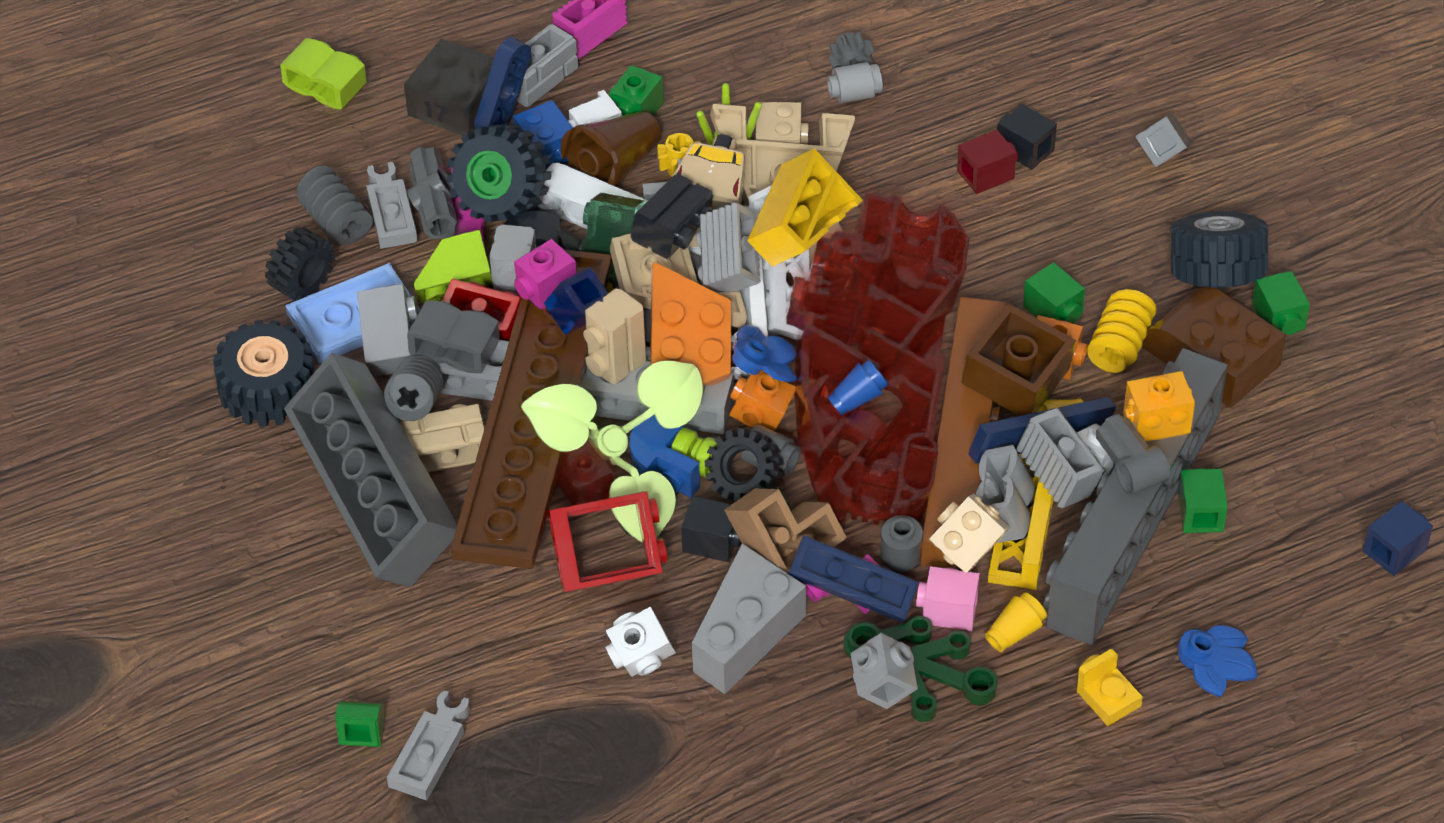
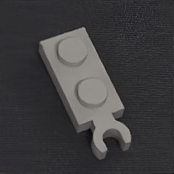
[366,162,417,249]
[387,690,470,800]

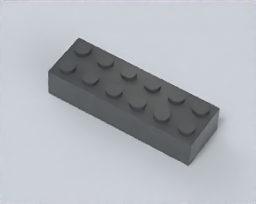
[284,353,457,587]

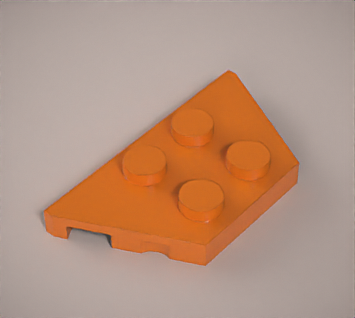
[650,263,731,386]

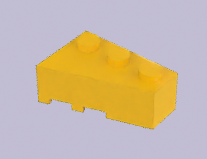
[747,148,863,267]

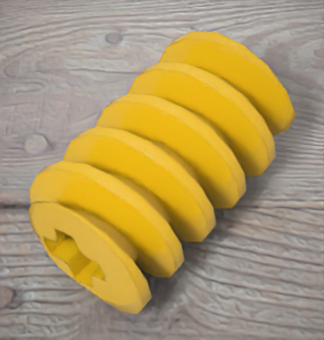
[1087,289,1157,374]

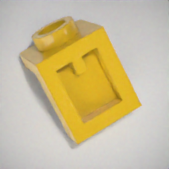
[1077,649,1143,726]

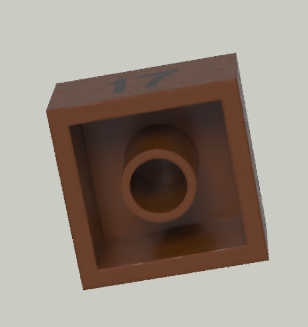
[961,303,1077,416]

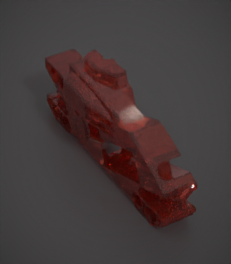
[786,193,969,527]

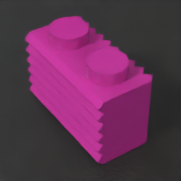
[552,0,628,59]

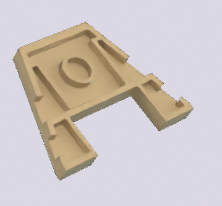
[710,104,855,206]
[610,228,747,328]

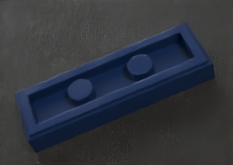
[788,535,919,623]

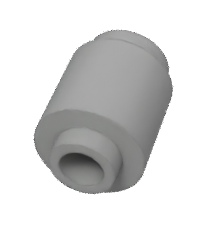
[827,62,883,104]

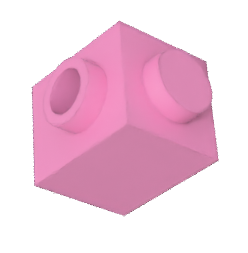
[916,566,980,631]

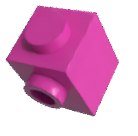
[514,239,578,310]

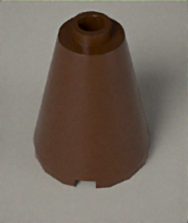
[560,111,661,187]

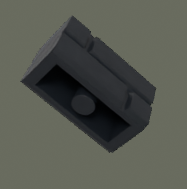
[630,173,714,259]

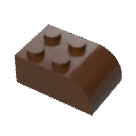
[1142,287,1286,408]

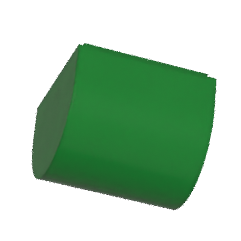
[335,701,385,747]

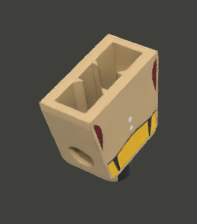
[672,134,745,210]

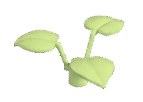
[521,361,703,543]

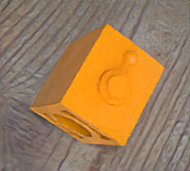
[1123,371,1195,442]

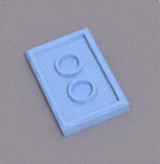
[285,263,420,365]

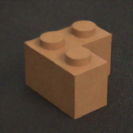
[724,488,847,574]

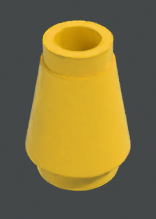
[985,593,1047,652]

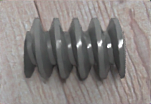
[296,165,373,246]
[384,355,443,421]

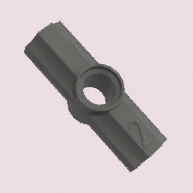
[407,147,457,240]

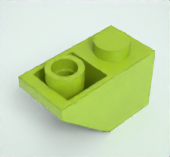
[414,230,493,304]

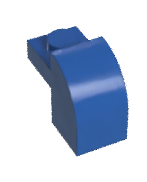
[630,415,700,498]

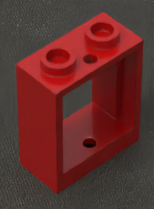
[547,491,667,592]

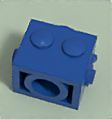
[513,100,573,170]

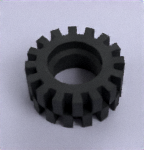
[265,227,335,301]
[705,428,784,501]

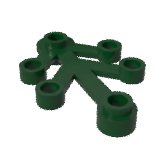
[843,616,998,722]

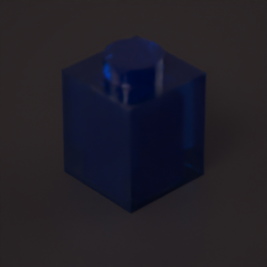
[544,267,608,335]

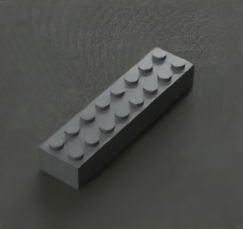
[1043,348,1228,646]

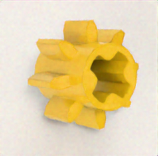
[657,133,701,177]

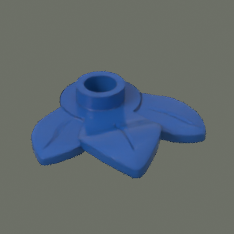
[732,325,797,382]
[1178,625,1258,697]

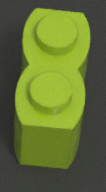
[280,38,367,110]

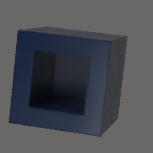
[1363,501,1433,576]

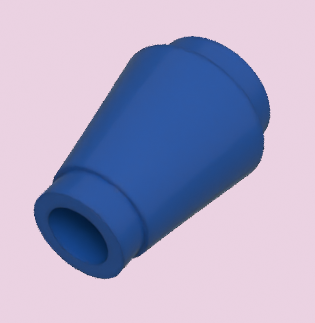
[827,360,889,416]

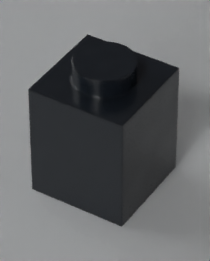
[997,104,1057,170]
[681,496,742,562]

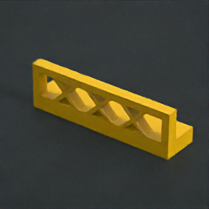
[988,454,1053,590]

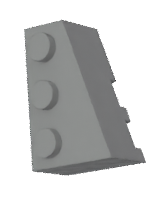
[692,543,806,694]

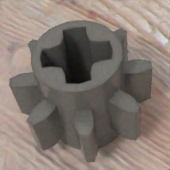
[828,32,874,69]

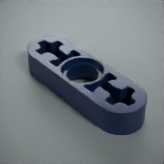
[474,37,531,129]

